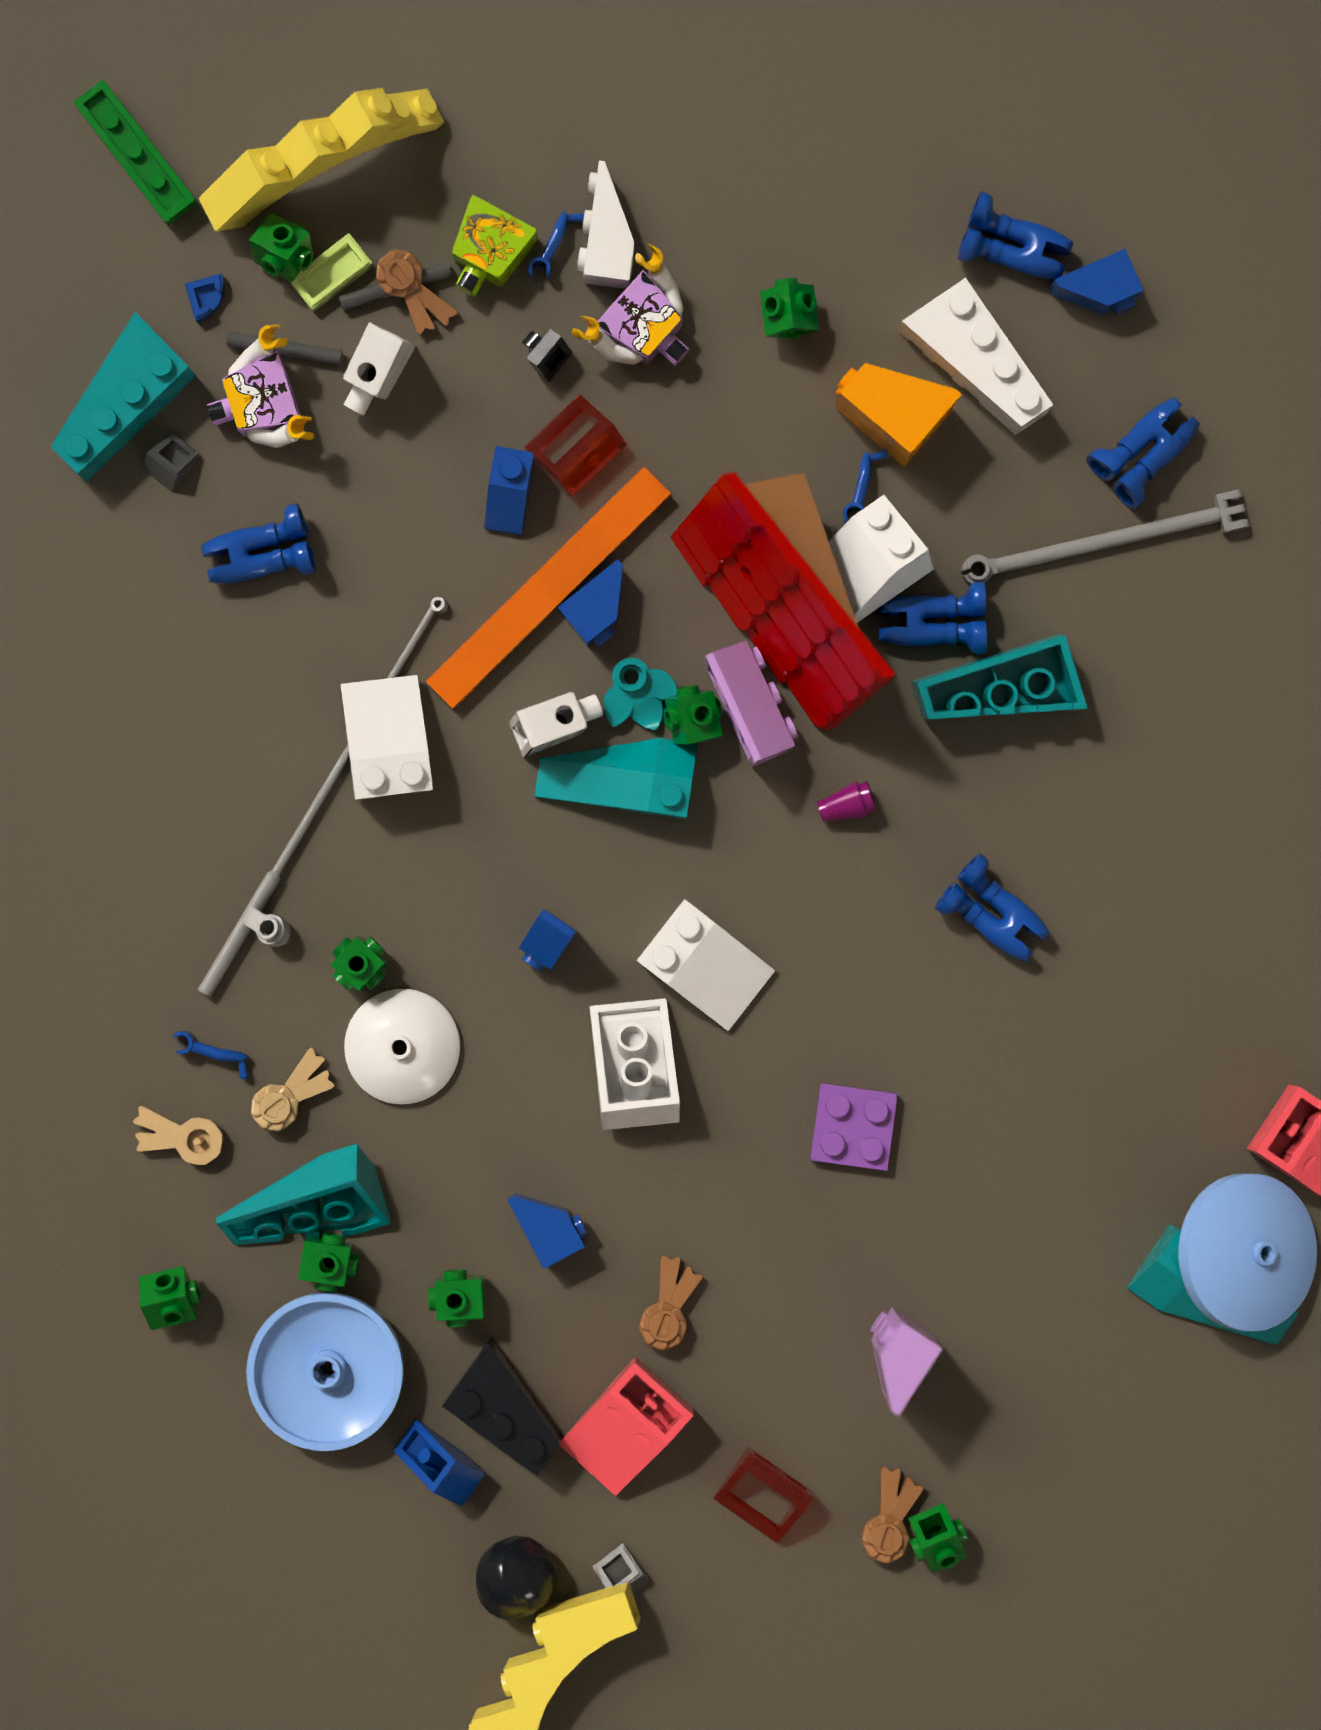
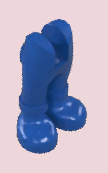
[957,191,1074,279]
[1086,397,1200,509]
[201,503,316,584]
[878,582,987,654]
[934,853,1050,963]

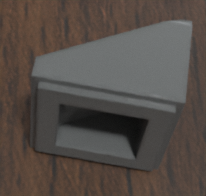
[143,431,201,491]
[592,1543,651,1594]

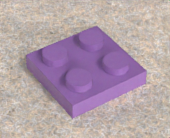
[810,1083,898,1171]

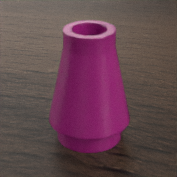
[817,780,877,823]

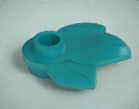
[604,658,677,730]

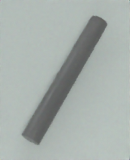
[339,262,452,311]
[227,331,343,366]

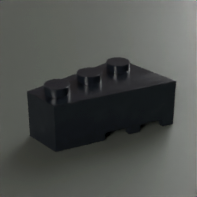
[442,1337,562,1476]

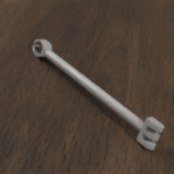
[961,489,1250,585]

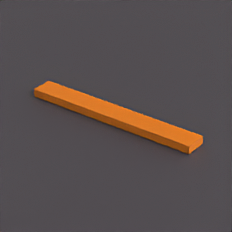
[425,466,671,710]

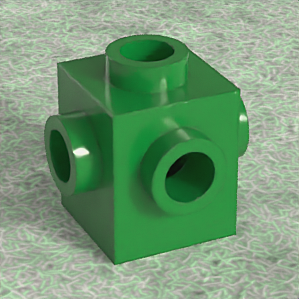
[249,213,314,282]
[760,278,819,340]
[663,684,723,745]
[330,936,389,991]
[298,1233,359,1292]
[139,1266,201,1330]
[428,1269,486,1327]
[908,1503,969,1573]

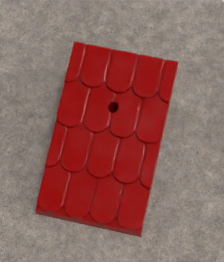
[670,472,896,731]

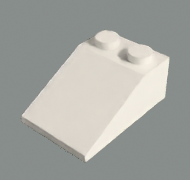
[829,495,934,623]
[340,675,433,799]
[637,899,775,1031]
[590,998,680,1131]

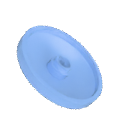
[1179,1173,1317,1331]
[246,1292,404,1451]

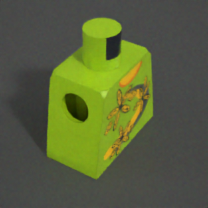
[452,195,539,296]

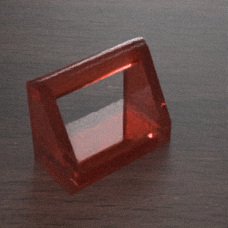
[524,394,627,497]
[713,1446,813,1543]

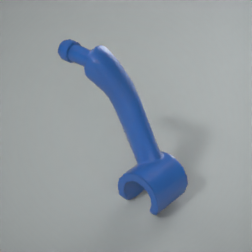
[528,211,584,281]
[843,449,889,524]
[172,1031,249,1080]

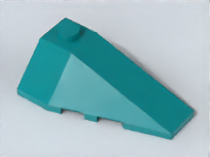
[534,738,698,820]
[216,1144,391,1245]
[1126,1224,1298,1345]

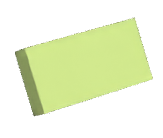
[290,233,373,312]

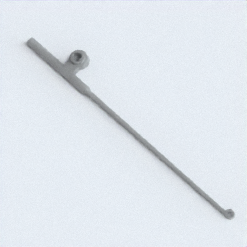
[197,597,448,997]

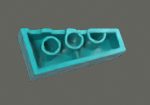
[51,312,196,482]
[911,634,1088,719]

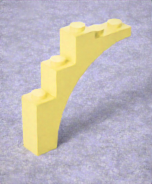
[199,88,444,232]
[469,1582,641,1730]

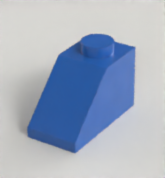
[1049,249,1144,315]
[484,446,536,536]
[558,559,623,647]
[519,909,578,972]
[507,1193,589,1269]
[393,1419,485,1506]

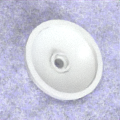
[344,989,460,1104]

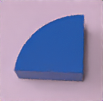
[185,273,225,323]

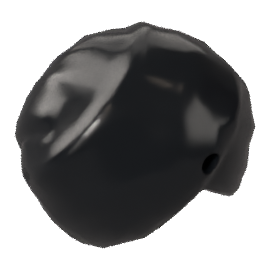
[476,1536,558,1620]

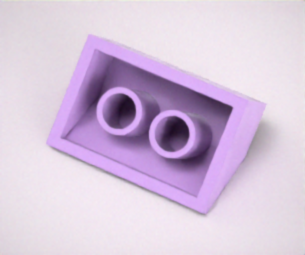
[704,640,798,768]
[870,1307,943,1416]

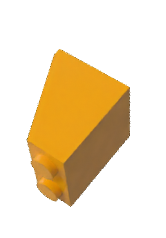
[835,363,962,467]

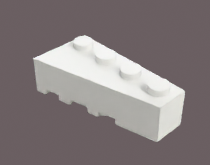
[898,278,1053,435]

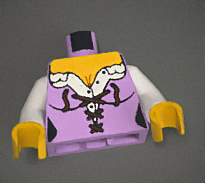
[572,244,690,366]
[207,324,314,448]

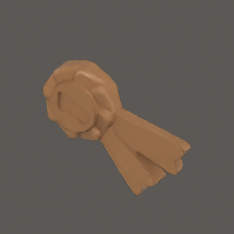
[376,249,458,335]
[638,1255,702,1351]
[860,1467,924,1563]

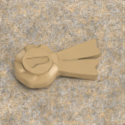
[251,1048,335,1132]
[133,1105,224,1165]

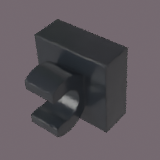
[522,328,573,382]

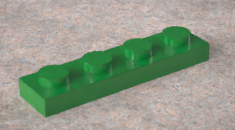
[73,79,198,226]

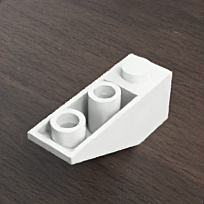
[577,161,635,289]

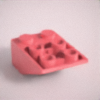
[1247,1084,1321,1198]
[559,1356,694,1496]

